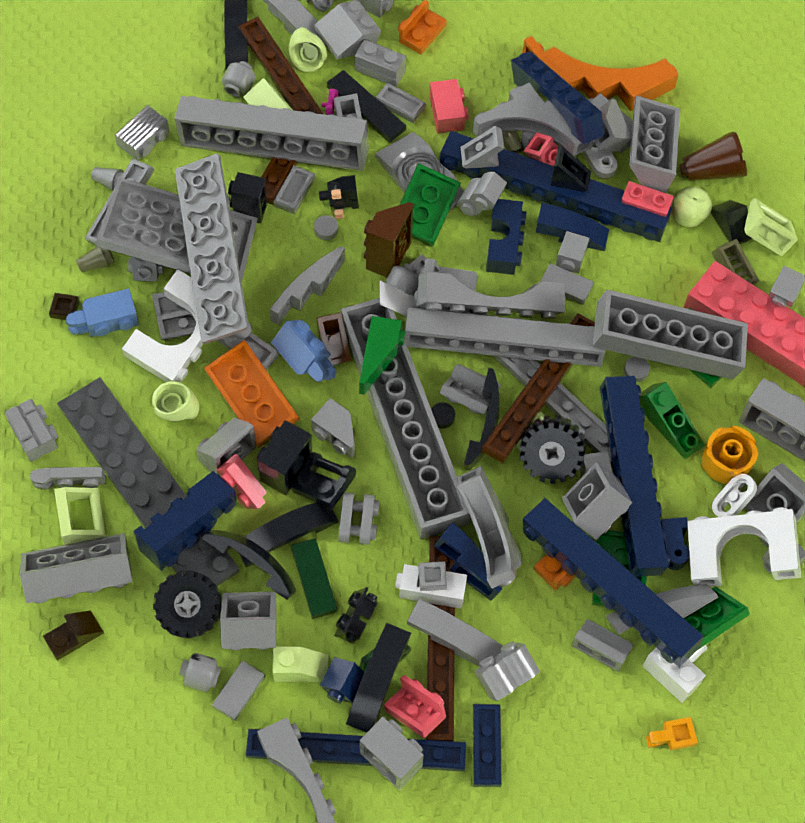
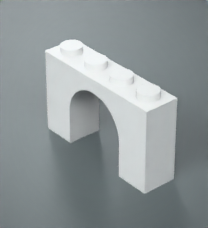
[122,269,203,383]
[687,508,801,587]

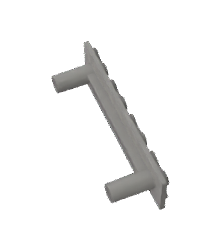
[175,154,251,344]

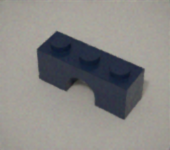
[486,199,527,275]

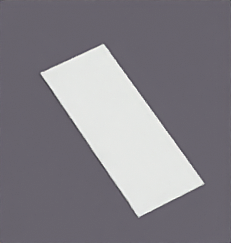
[380,281,418,316]

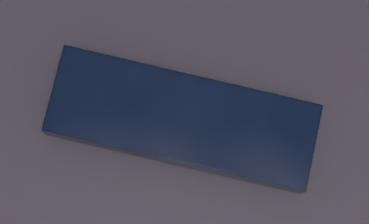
[473,704,502,787]

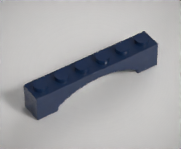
[511,51,604,144]

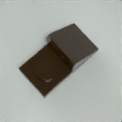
[43,610,104,661]

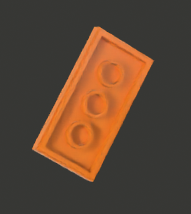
[204,339,300,448]

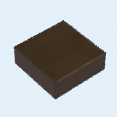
[49,293,80,320]

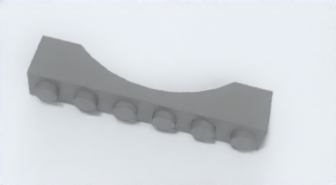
[418,272,565,319]
[257,717,336,823]

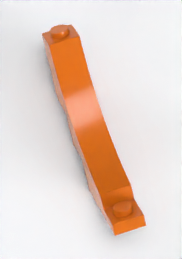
[522,36,679,111]

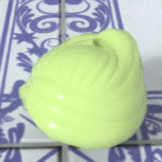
[289,27,327,72]
[673,187,712,228]
[152,381,200,422]

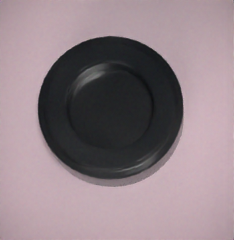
[431,402,455,429]

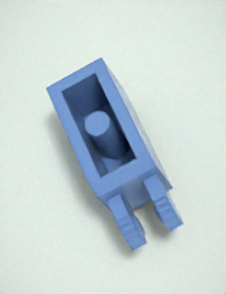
[66,289,139,337]
[271,319,337,382]

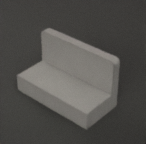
[572,619,633,672]

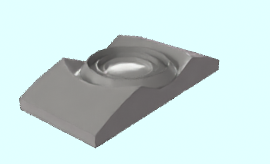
[375,132,464,210]

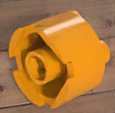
[702,426,758,485]

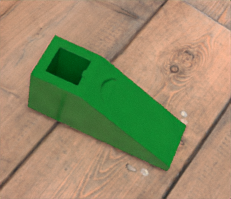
[639,382,705,459]

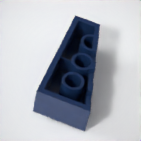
[134,471,237,571]

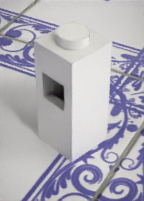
[395,564,467,609]

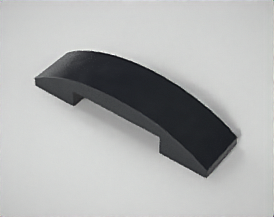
[224,0,248,70]
[464,368,500,470]
[238,502,339,567]
[202,530,296,600]
[346,623,412,733]

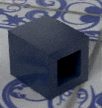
[320,657,365,703]

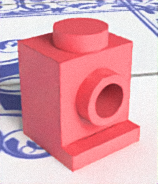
[524,132,558,166]

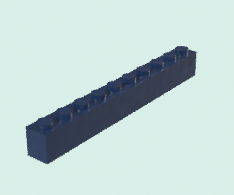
[440,131,673,242]

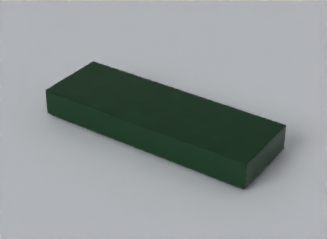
[291,538,337,619]

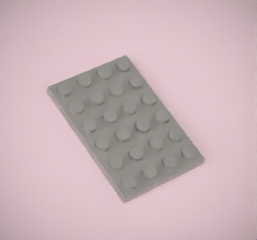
[95,177,258,282]

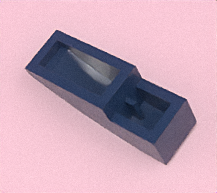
[536,203,609,251]
[433,523,502,601]

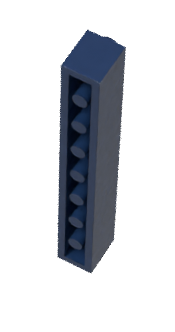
[600,376,670,577]
[523,498,703,668]

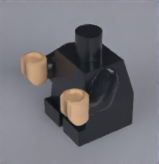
[319,175,359,219]

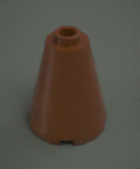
[679,132,747,181]

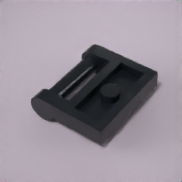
[290,452,356,509]

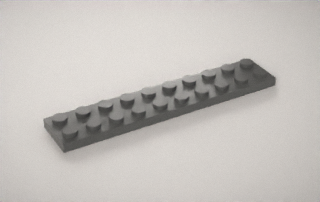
[57,377,240,586]

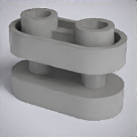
[339,492,379,545]

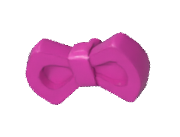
[322,89,338,115]

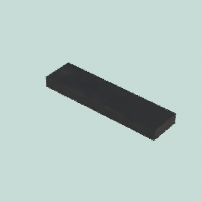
[327,70,406,143]

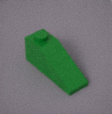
[359,316,406,395]

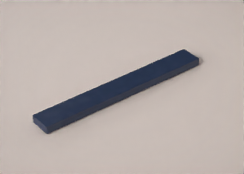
[246,729,466,772]

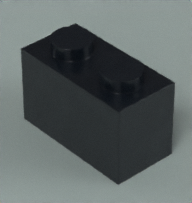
[228,172,268,224]

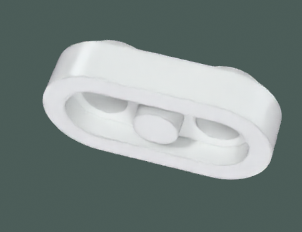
[582,140,617,179]
[712,474,757,517]

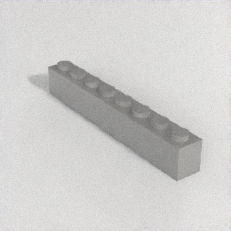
[405,308,605,367]

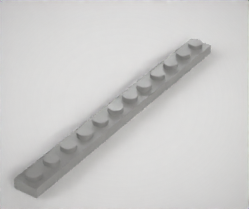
[409,254,613,468]

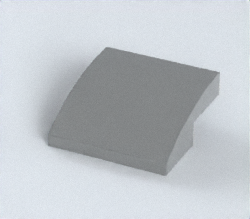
[152,292,196,340]

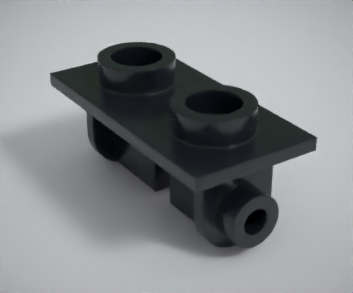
[334,587,378,644]

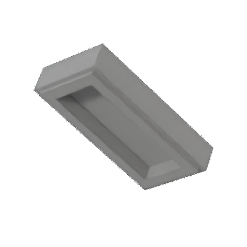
[375,82,426,124]
[273,165,315,214]
[540,263,594,305]
[212,660,265,721]

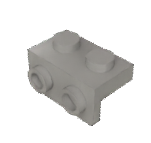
[440,364,501,415]

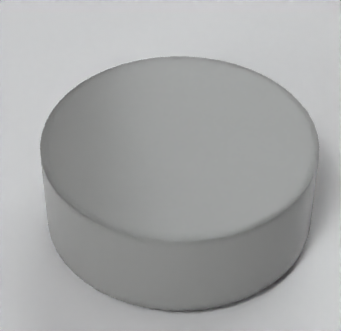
[314,215,338,240]
[624,357,650,382]

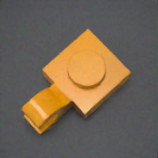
[645,717,698,751]

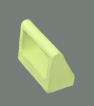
[744,198,798,256]
[54,487,106,545]

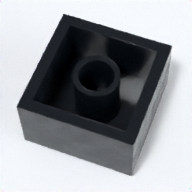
[257,420,313,495]

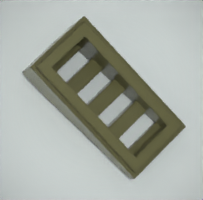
[712,239,759,284]

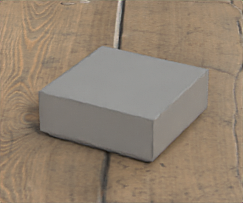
[418,562,447,591]

